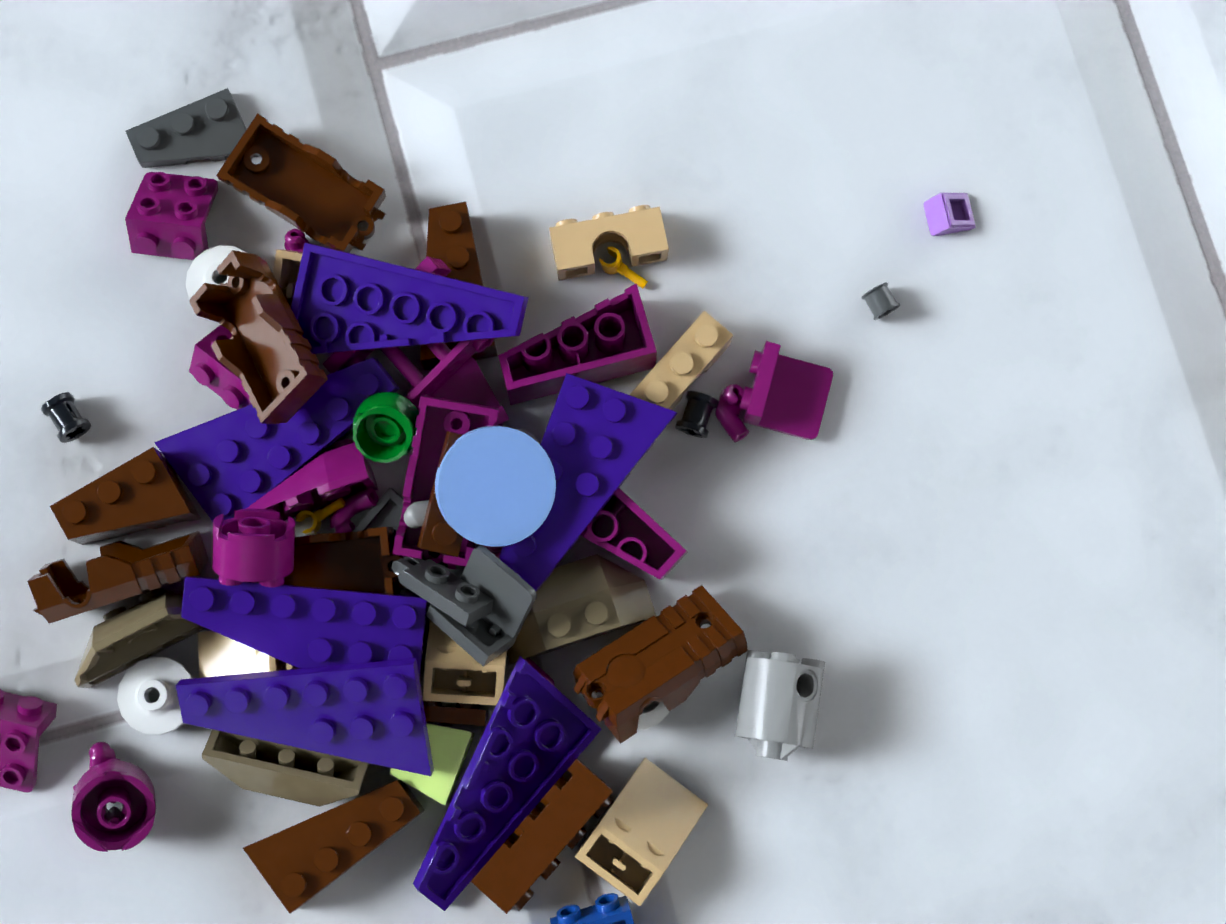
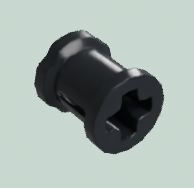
[675,390,719,438]
[41,392,91,443]

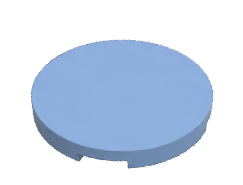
[435,426,556,547]

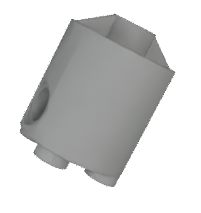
[735,650,825,761]

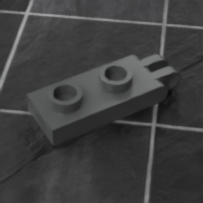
[392,556,494,627]

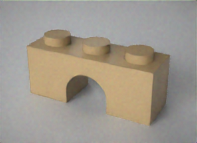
[549,205,669,281]
[630,311,733,410]

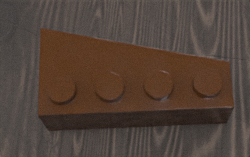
[420,201,498,371]
[243,780,425,914]

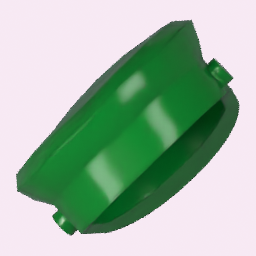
[353,392,419,463]

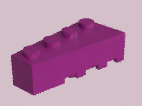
[498,283,657,405]
[581,488,688,580]

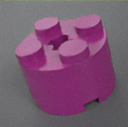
[212,509,295,587]
[71,758,156,852]

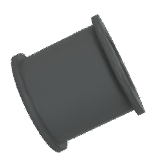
[861,282,900,320]

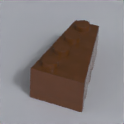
[471,758,613,914]

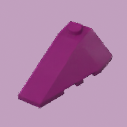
[246,439,379,521]

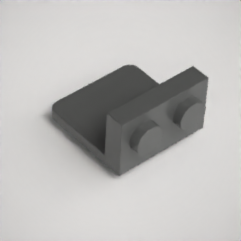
[426,546,537,667]

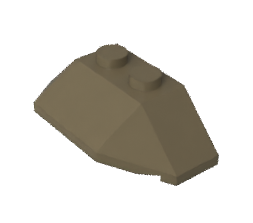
[507,554,657,665]
[74,588,206,688]
[202,729,369,807]

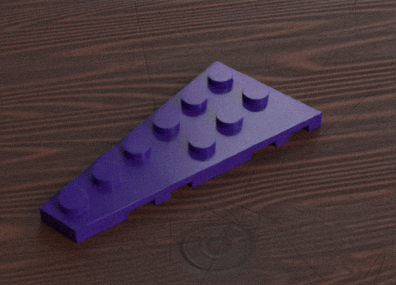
[291,243,529,354]
[154,357,400,522]
[499,373,678,592]
[181,576,427,679]
[413,656,602,911]
[176,658,434,776]

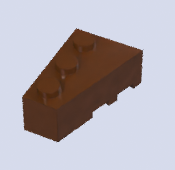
[50,447,201,545]

